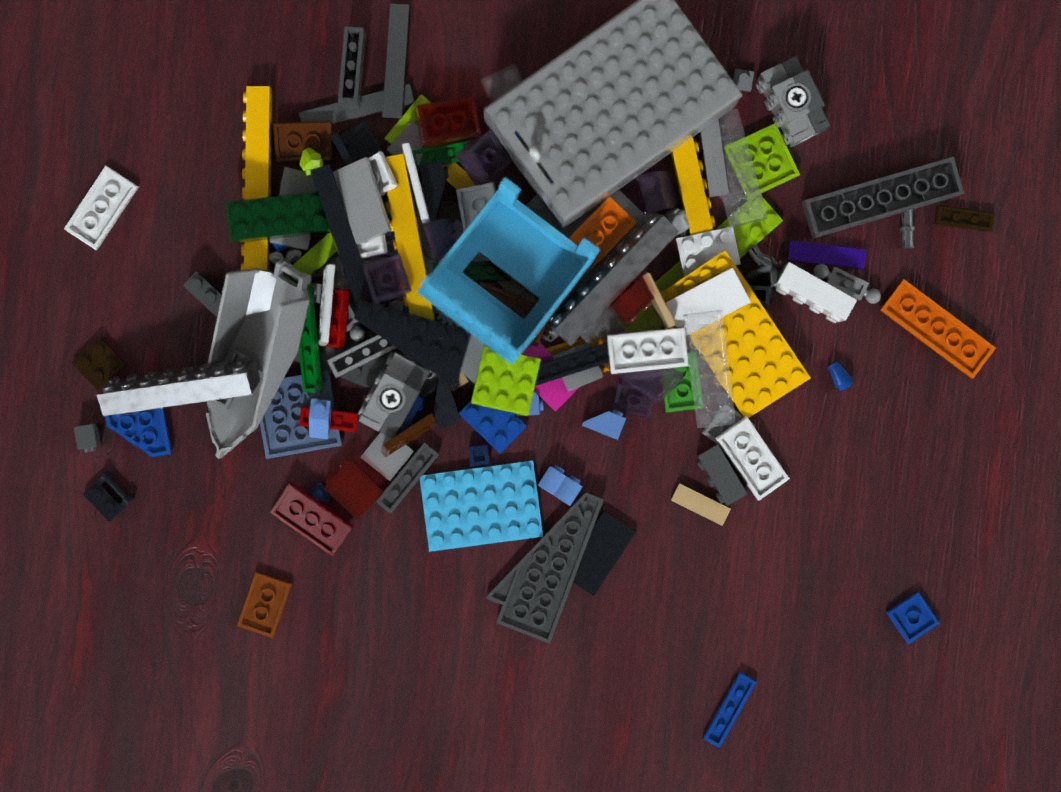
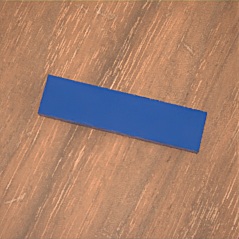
[703,672,757,748]

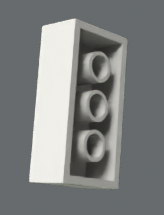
[773,262,857,323]

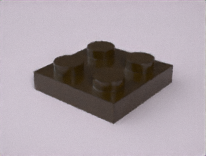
[72,337,127,391]

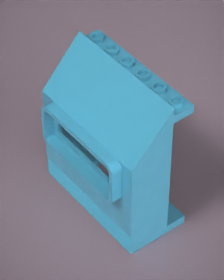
[417,178,600,364]

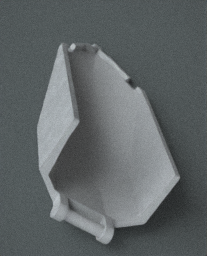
[206,259,311,459]

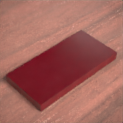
[270,482,354,557]

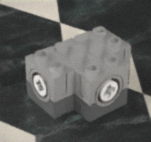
[756,56,830,148]
[358,348,430,438]

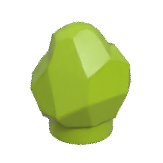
[299,148,323,177]

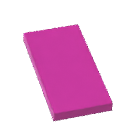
[521,342,578,412]

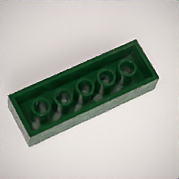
[224,190,344,244]

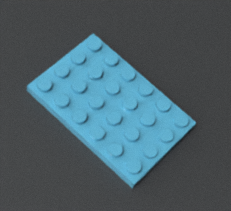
[420,460,543,552]

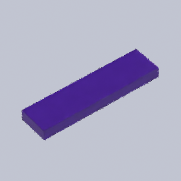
[787,241,866,269]

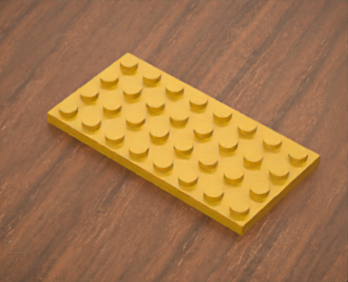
[661,250,811,418]

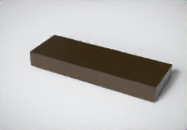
[934,205,995,232]

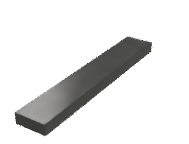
[382,4,410,118]
[299,84,414,125]

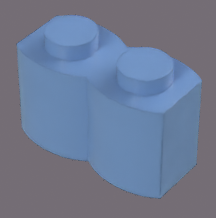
[537,464,582,506]

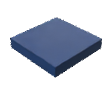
[886,591,940,645]

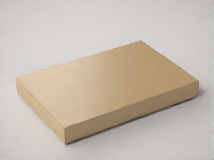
[639,273,676,329]

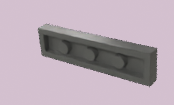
[376,442,440,514]

